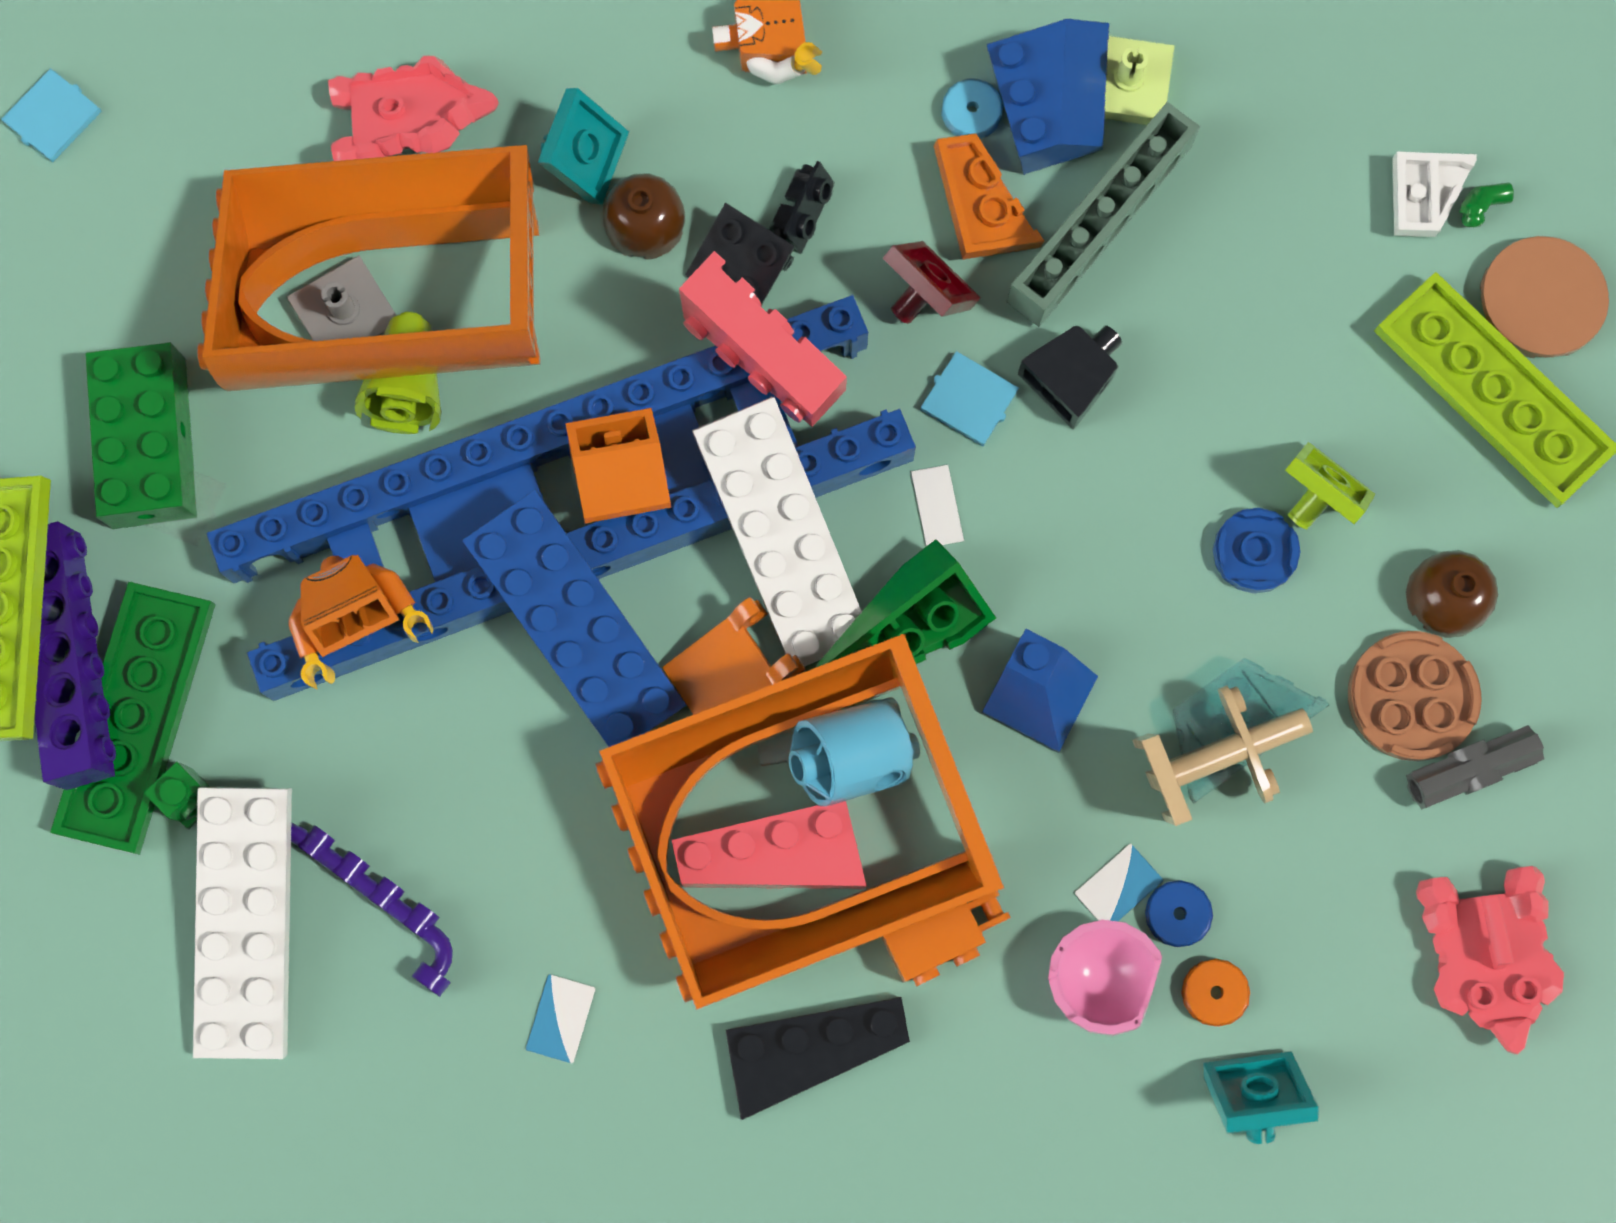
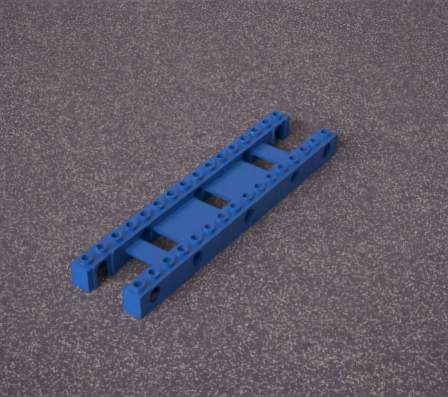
[206,295,916,701]

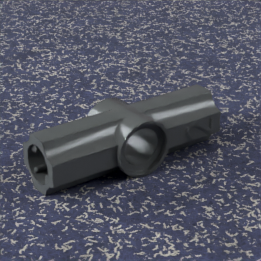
[1406,725,1545,810]

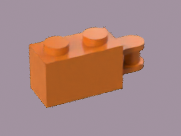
[881,891,1011,987]

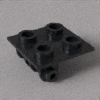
[685,203,796,304]

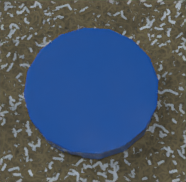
[1212,508,1301,594]

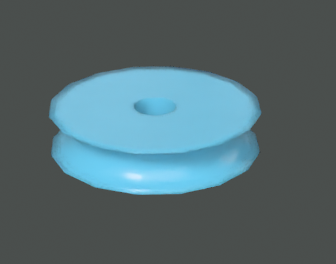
[942,79,1003,139]

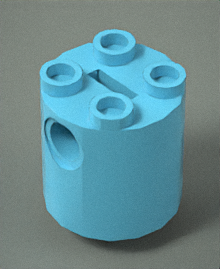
[789,697,920,807]

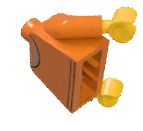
[288,555,433,690]

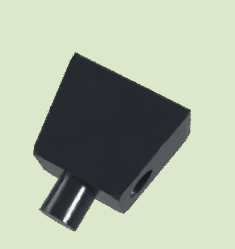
[1017,325,1122,429]

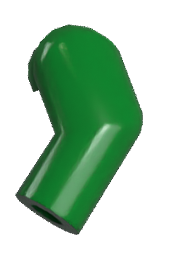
[1459,183,1514,227]

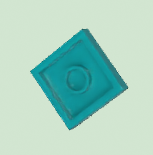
[537,88,630,204]
[1203,1051,1318,1144]

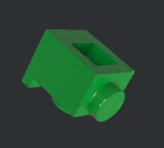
[144,762,210,829]

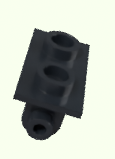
[769,161,835,254]

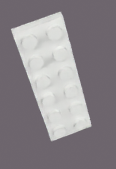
[692,397,862,666]
[193,787,292,1059]

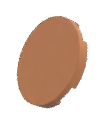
[1480,236,1609,358]
[1348,631,1482,761]

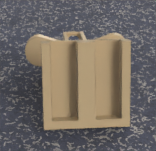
[1132,685,1313,826]

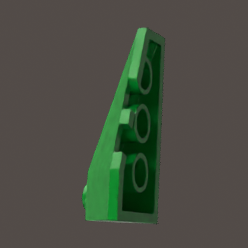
[816,539,996,667]

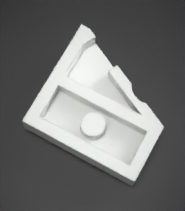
[1393,152,1477,237]

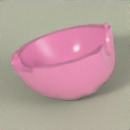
[1048,920,1162,1036]

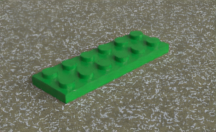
[50,581,216,855]

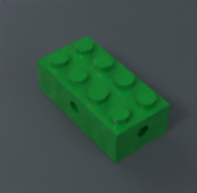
[85,342,198,529]

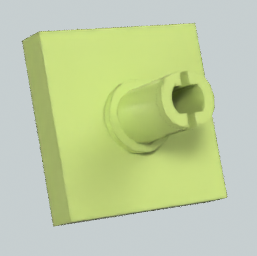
[1105,36,1174,125]

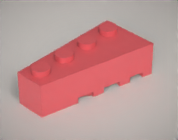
[679,251,847,427]
[671,801,866,890]

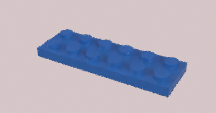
[462,489,686,747]

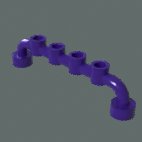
[291,822,453,997]

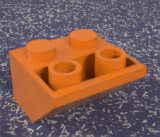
[565,408,671,524]

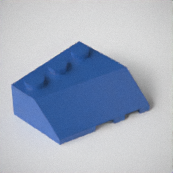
[987,18,1109,175]

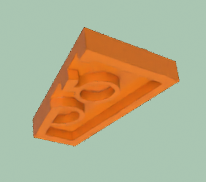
[934,133,1044,260]

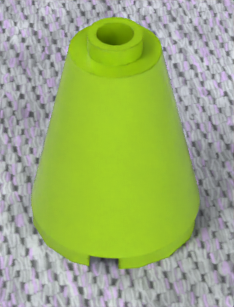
[354,312,442,434]

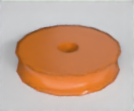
[1181,959,1250,1027]

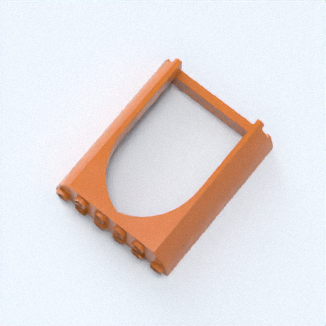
[197,145,541,391]
[595,634,1004,1009]

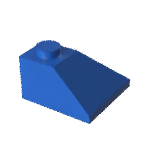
[982,629,1098,753]

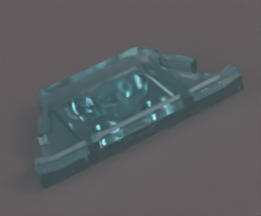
[1173,658,1330,803]

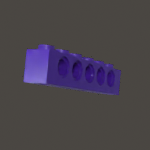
[35,521,116,790]

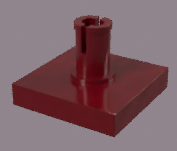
[883,241,981,324]

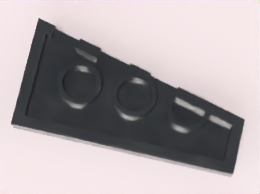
[726,997,910,1120]

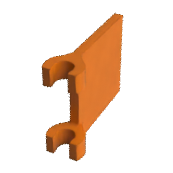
[662,597,806,715]

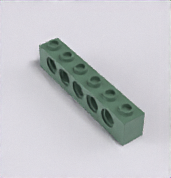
[1007,102,1200,327]

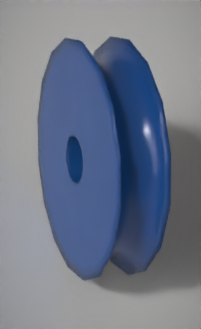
[1145,880,1213,947]

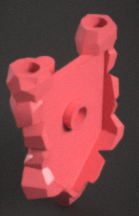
[328,56,498,161]
[1416,866,1564,1055]

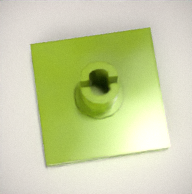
[1285,441,1376,530]

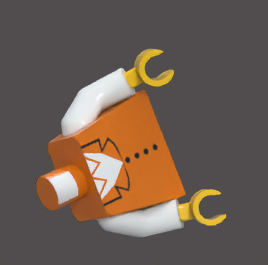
[712,0,822,85]

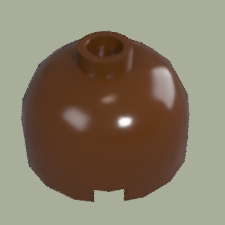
[603,173,685,259]
[1406,550,1499,638]

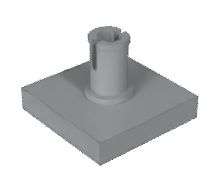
[287,255,397,341]

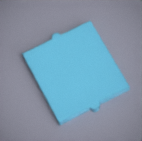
[1,68,102,162]
[920,351,1019,446]

